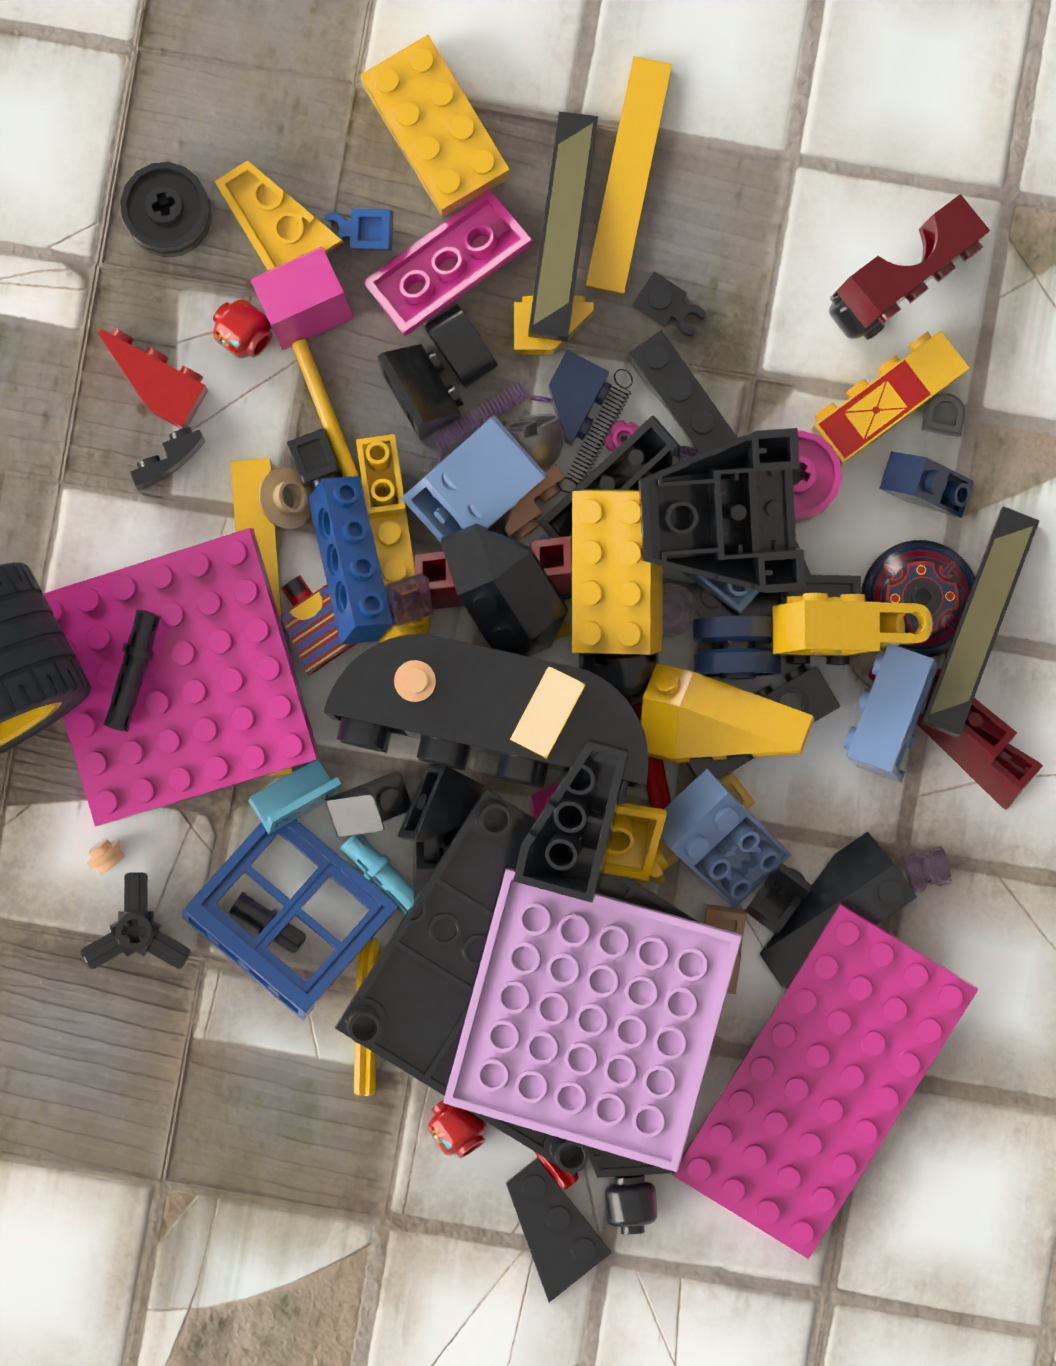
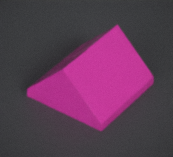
[250,246,354,351]

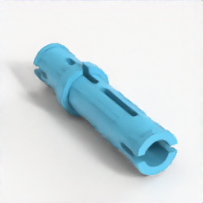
[340,834,414,915]

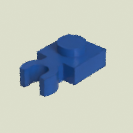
[324,209,394,251]

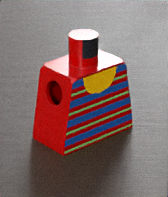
[280,575,358,676]

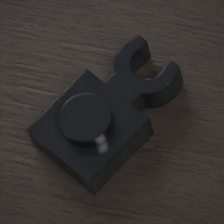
[632,271,706,337]

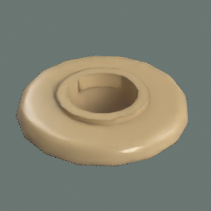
[259,467,312,529]

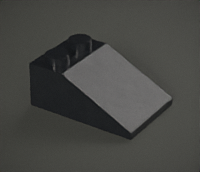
[377,344,464,441]

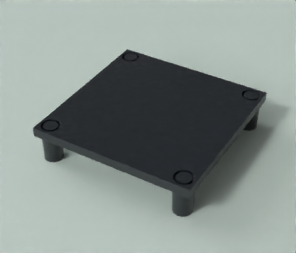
[335,788,701,1176]

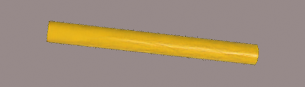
[292,339,362,486]

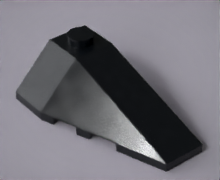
[513,739,629,903]
[759,831,917,987]

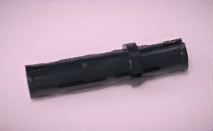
[103,609,162,732]

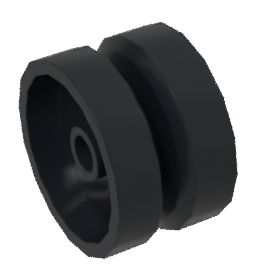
[120,162,212,258]

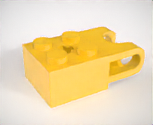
[772,593,933,656]

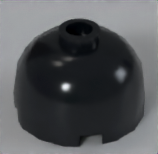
[579,653,659,704]

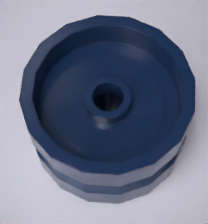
[693,616,781,680]

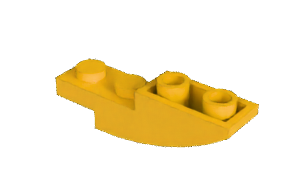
[356,434,416,598]

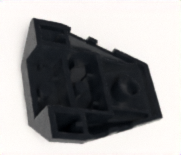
[638,428,806,593]

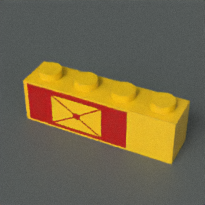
[811,331,970,466]

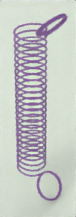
[432,380,552,466]

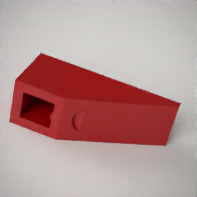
[98,328,208,429]

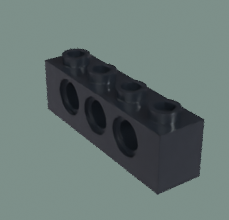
[686,664,841,780]

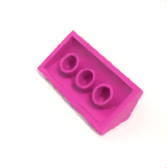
[363,189,533,337]

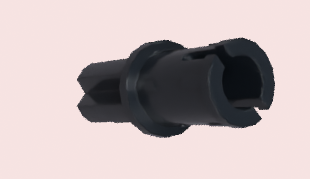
[229,892,306,953]

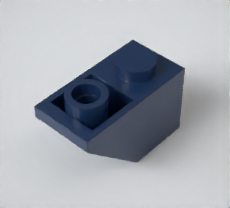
[548,350,612,446]
[879,451,974,518]

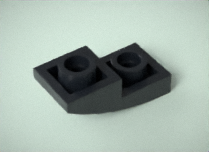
[130,427,205,490]

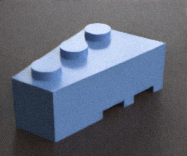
[844,644,939,783]

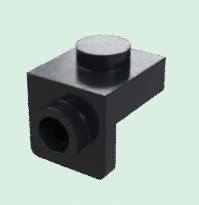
[287,428,341,490]
[745,864,813,935]

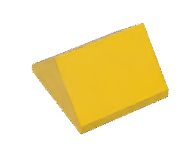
[603,803,667,881]

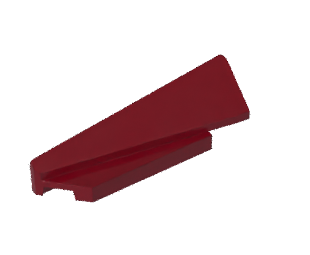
[868,666,1043,810]

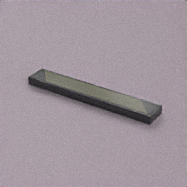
[528,111,598,342]
[921,506,1040,738]

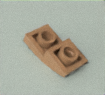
[505,464,565,539]

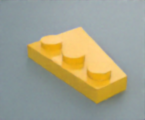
[214,160,344,270]

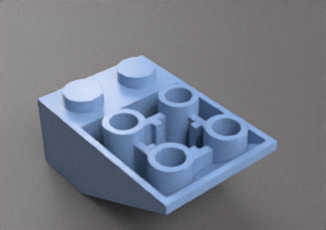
[401,415,547,542]
[660,769,791,908]

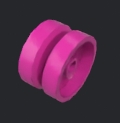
[792,430,842,523]

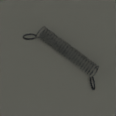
[557,369,633,493]

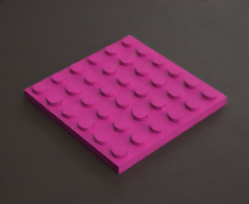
[42,528,320,827]

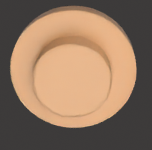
[394,660,436,702]
[87,838,125,874]

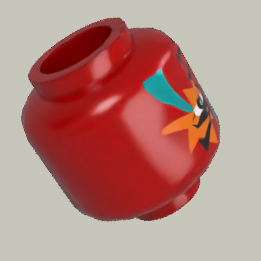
[213,299,272,359]
[428,1099,487,1159]

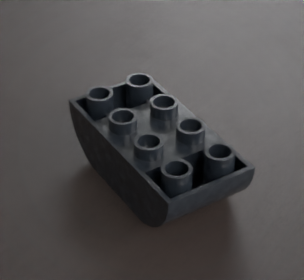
[324,634,649,804]

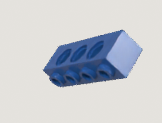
[308,476,393,645]

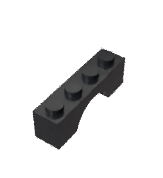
[628,330,738,456]

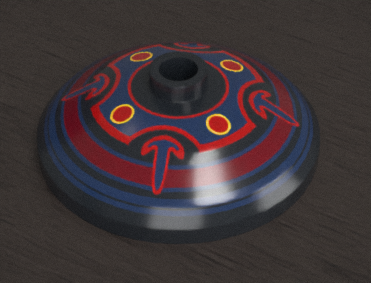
[861,540,975,658]

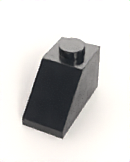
[397,764,485,842]

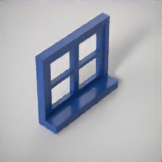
[182,819,399,1020]

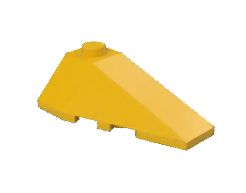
[641,663,814,763]

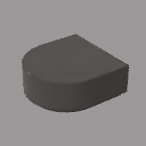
[921,393,965,437]

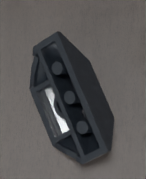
[537,415,680,538]
[440,523,568,657]

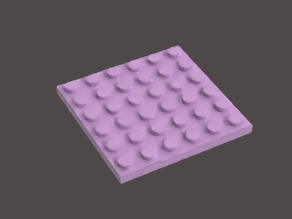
[443,868,743,1172]

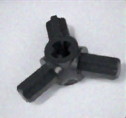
[80,872,191,969]

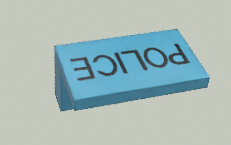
[248,760,341,834]

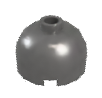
[500,414,563,470]

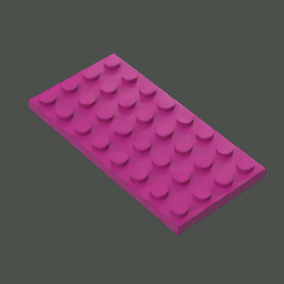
[672,903,978,1259]

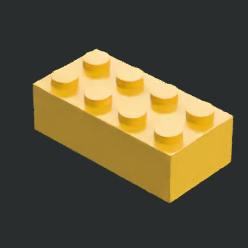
[360,35,510,218]
[572,490,663,655]

